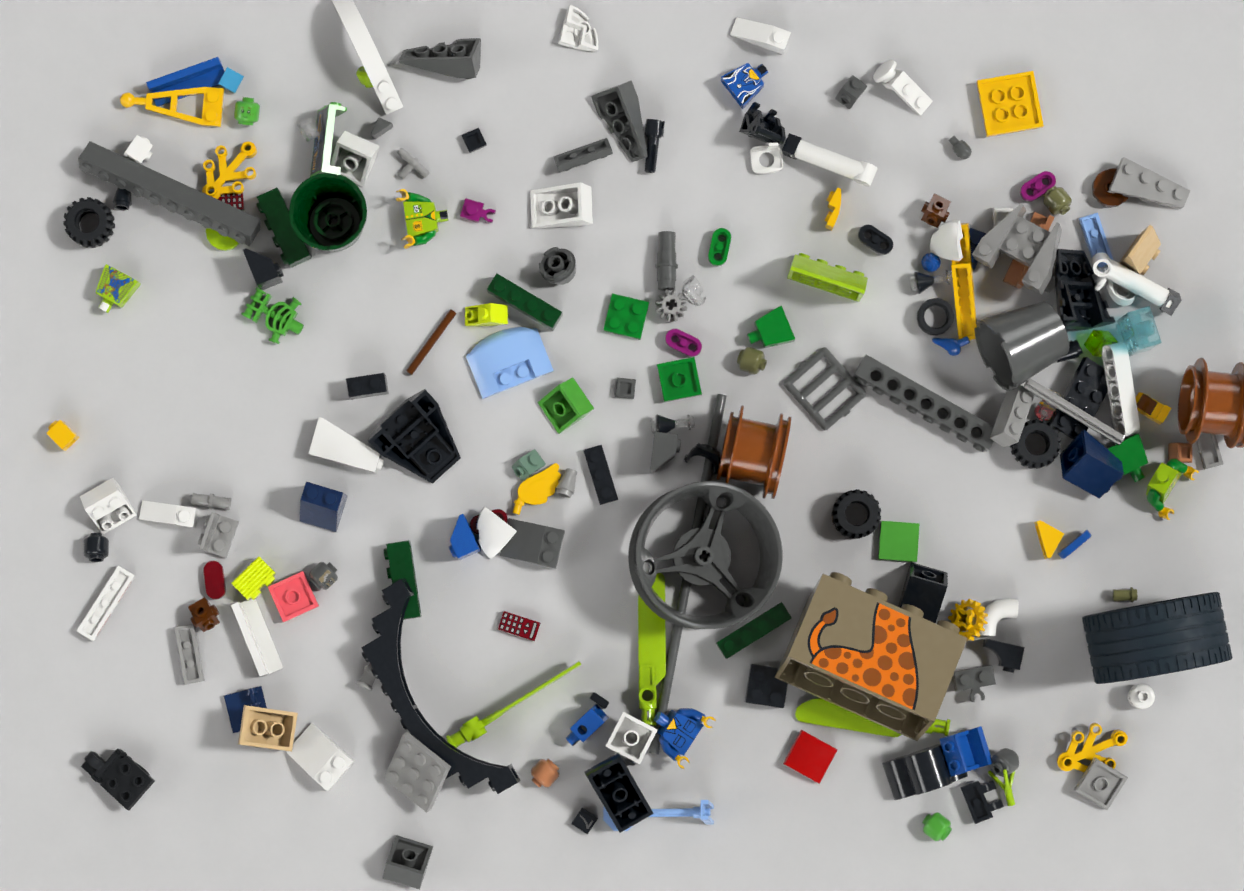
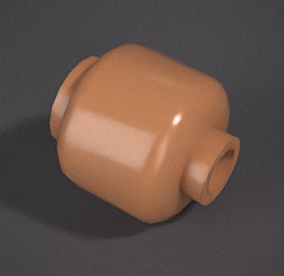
[531,758,559,788]

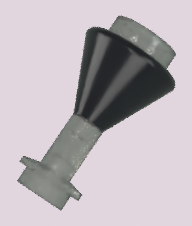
[909,270,953,294]
[651,414,695,434]

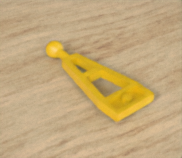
[120,87,224,127]

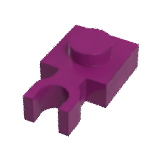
[460,198,496,223]

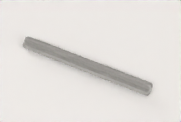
[1024,379,1124,445]

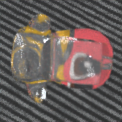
[1034,390,1062,421]

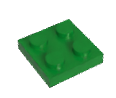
[603,293,649,340]
[657,357,702,402]

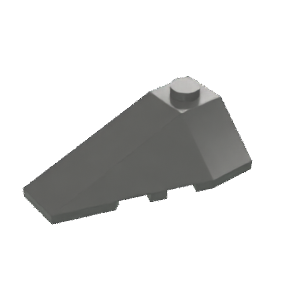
[399,38,481,79]
[591,80,648,162]

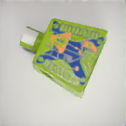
[96,264,141,313]

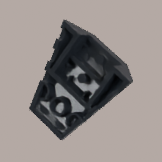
[1055,249,1115,330]

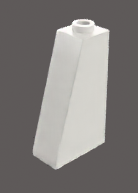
[308,417,384,474]

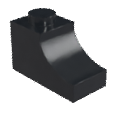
[983,639,1025,673]

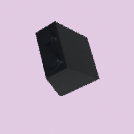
[898,562,948,623]

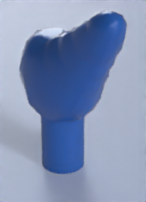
[932,336,970,356]

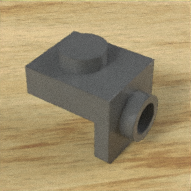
[835,75,867,109]

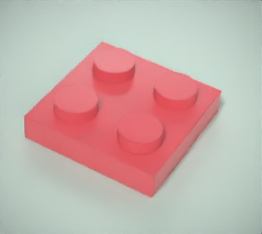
[268,571,319,622]

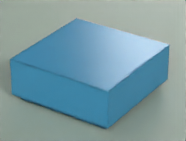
[218,67,244,94]

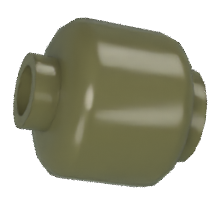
[1043,186,1072,215]
[737,347,767,375]

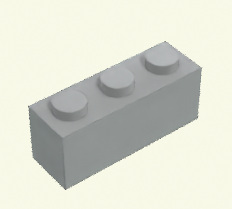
[990,385,1035,448]

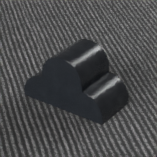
[882,743,968,800]
[584,752,654,833]

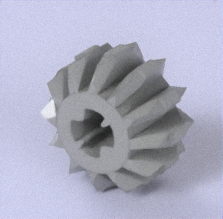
[655,289,687,322]

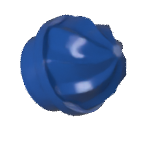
[921,253,941,272]

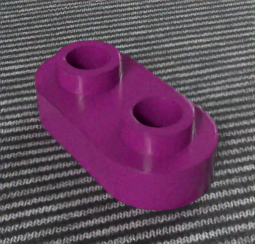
[1020,171,1056,202]
[665,329,702,357]

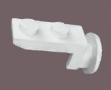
[873,59,933,115]

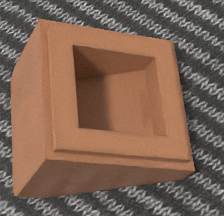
[1168,443,1192,463]

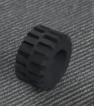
[63,197,115,248]
[1010,419,1061,469]
[831,489,881,539]

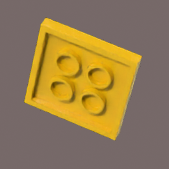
[976,71,1044,137]

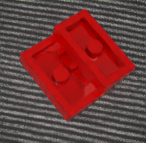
[783,730,838,784]

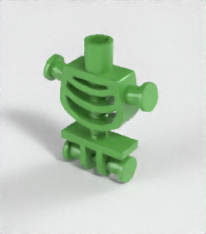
[241,287,304,344]

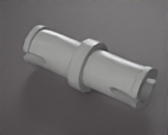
[191,493,231,510]

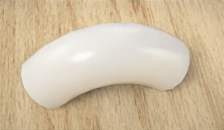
[979,599,1019,636]

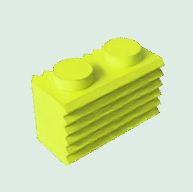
[231,556,276,601]

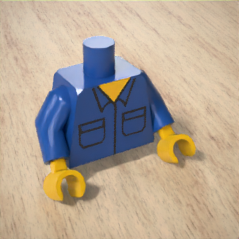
[654,708,716,769]

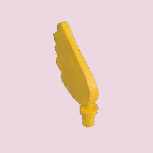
[512,463,561,515]

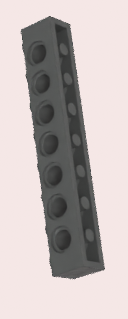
[853,355,994,452]

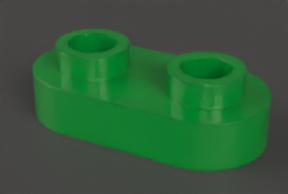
[708,228,731,266]

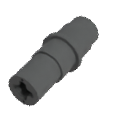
[655,231,678,291]

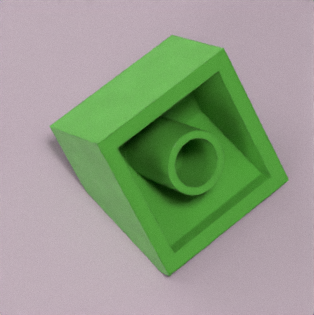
[537,377,594,434]

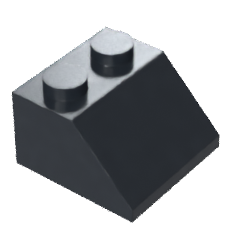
[243,249,284,290]

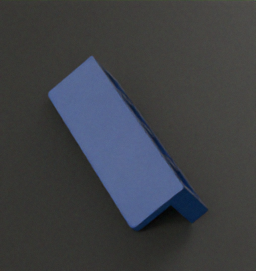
[146,57,225,107]

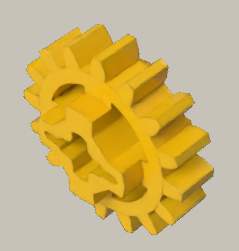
[948,599,988,642]

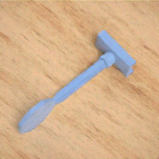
[603,800,714,831]

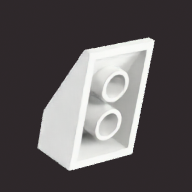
[530,182,593,228]
[286,723,355,791]

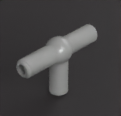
[397,148,429,179]

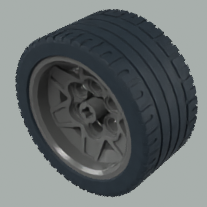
[1082,592,1233,684]

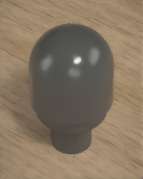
[948,136,972,159]

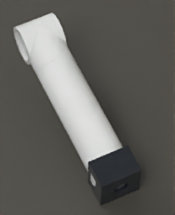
[782,133,878,187]
[1091,252,1182,316]

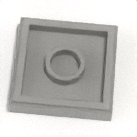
[1074,757,1128,810]

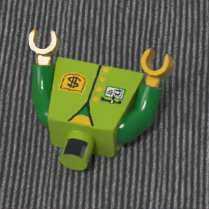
[396,189,449,249]
[1146,459,1199,520]

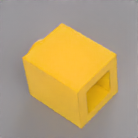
[47,420,80,451]

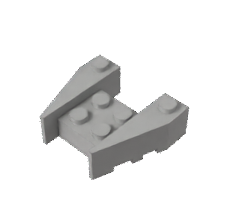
[972,204,1062,295]

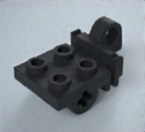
[81,748,155,811]

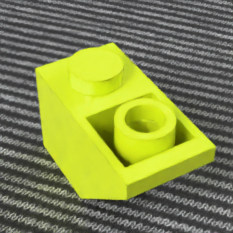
[465,303,508,326]

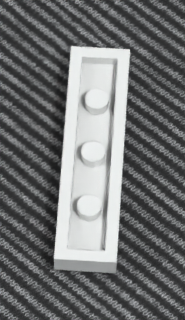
[77,565,135,641]

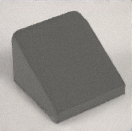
[371,117,393,139]

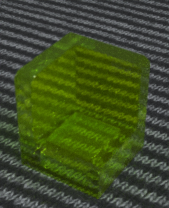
[1084,330,1119,357]

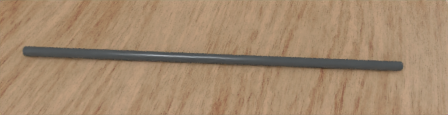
[649,394,727,755]

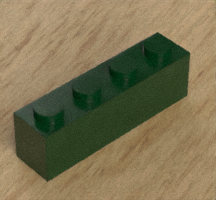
[256,187,311,268]
[487,273,563,331]
[384,540,422,620]
[716,602,792,659]

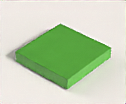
[878,521,920,562]

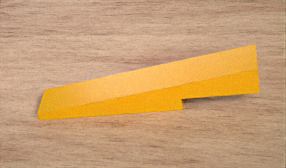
[951,223,977,340]

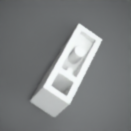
[730,17,791,55]
[139,500,199,528]

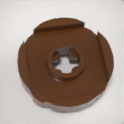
[1092,168,1129,207]

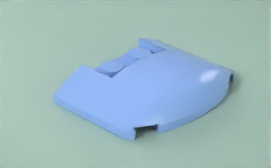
[466,327,554,399]

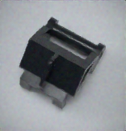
[739,102,786,145]

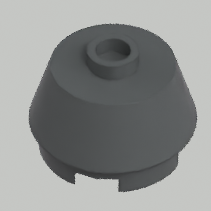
[539,247,576,285]

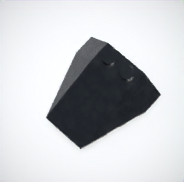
[368,389,461,484]

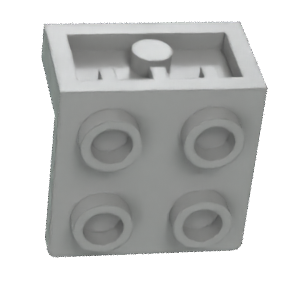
[198,512,239,558]

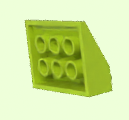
[787,253,868,302]

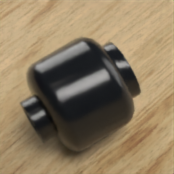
[84,533,109,562]

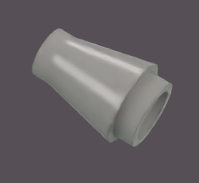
[556,468,577,498]

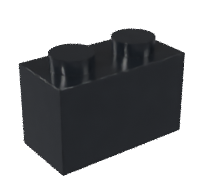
[346,373,389,400]

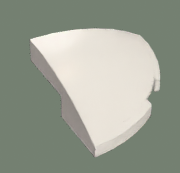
[558,5,598,52]
[930,220,963,261]
[476,506,517,559]

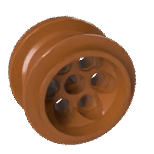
[1178,358,1244,449]
[716,405,791,499]

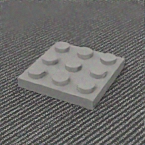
[384,732,451,813]

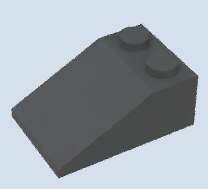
[500,518,565,569]

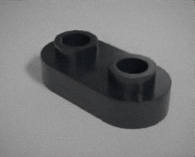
[858,225,893,255]

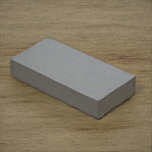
[1196,433,1223,470]

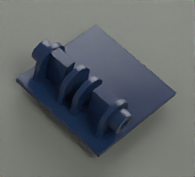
[224,686,267,733]

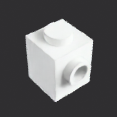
[123,135,153,164]

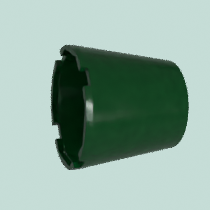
[289,173,367,251]

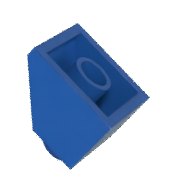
[448,514,481,560]

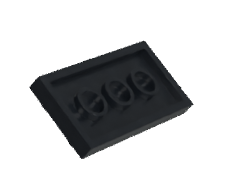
[1048,357,1108,440]

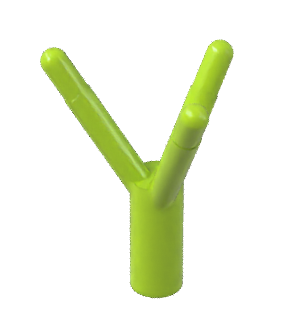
[988,769,1015,806]

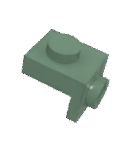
[512,449,546,481]

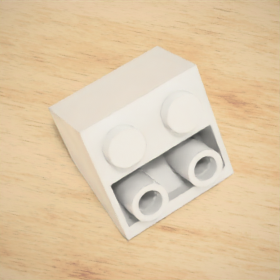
[80,477,136,534]

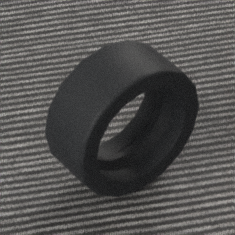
[917,298,954,336]

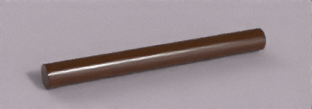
[406,309,457,375]

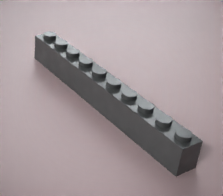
[78,141,261,246]

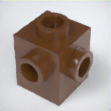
[921,193,951,228]
[188,597,220,632]

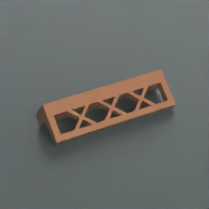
[1003,212,1054,289]

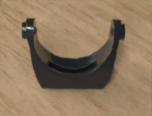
[684,443,721,475]

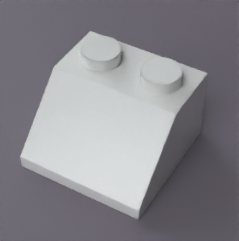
[330,131,379,186]
[605,712,657,765]

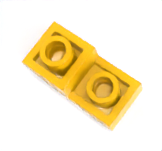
[824,187,841,231]

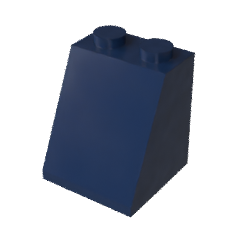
[1060,429,1124,499]
[300,481,348,532]

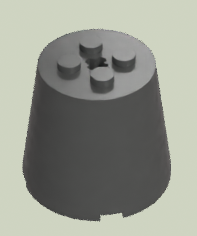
[974,302,1069,391]

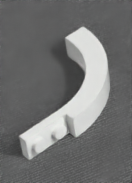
[332,0,403,115]

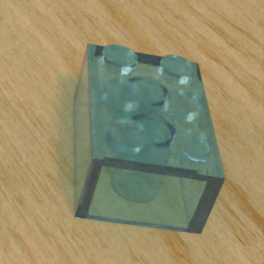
[1116,306,1162,356]

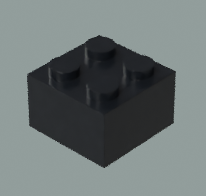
[745,664,788,708]

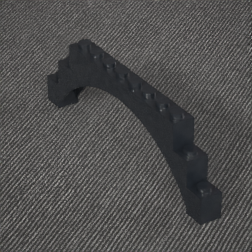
[361,578,521,794]

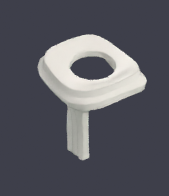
[750,143,783,174]

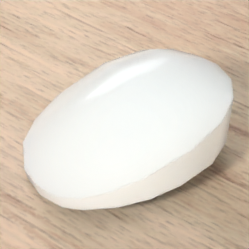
[1107,279,1136,306]

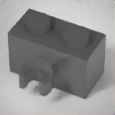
[952,665,996,702]

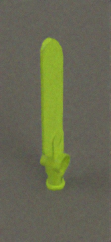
[638,573,666,725]
[445,661,582,748]
[795,698,950,738]

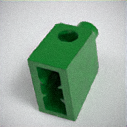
[747,305,795,348]
[1108,433,1148,482]

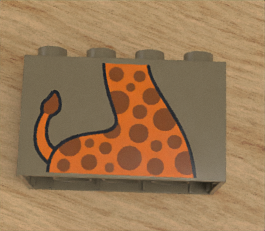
[774,572,968,741]

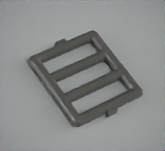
[783,347,866,430]

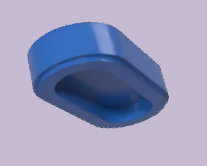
[1058,530,1091,559]

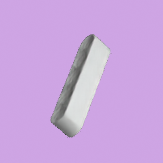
[1102,342,1140,437]

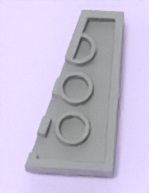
[1108,157,1190,209]

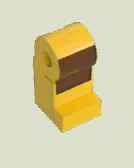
[1135,392,1172,425]

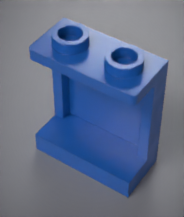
[939,726,992,777]

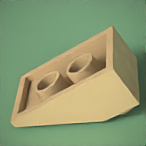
[1119,225,1161,275]
[238,705,298,751]

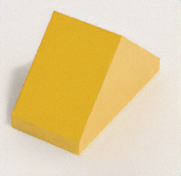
[1034,520,1064,559]

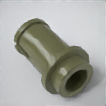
[1113,587,1138,603]

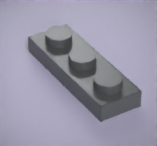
[553,138,613,172]

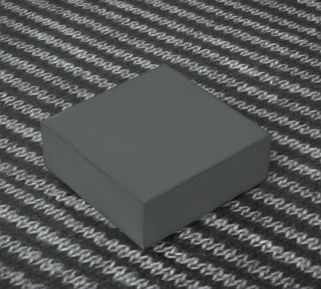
[615,377,636,399]

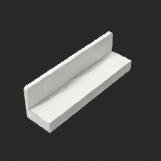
[231,599,283,677]

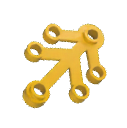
[202,141,257,199]
[1057,723,1128,772]

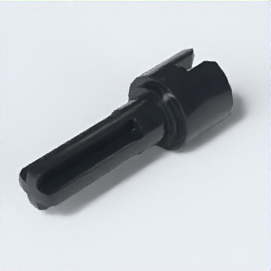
[645,119,665,173]

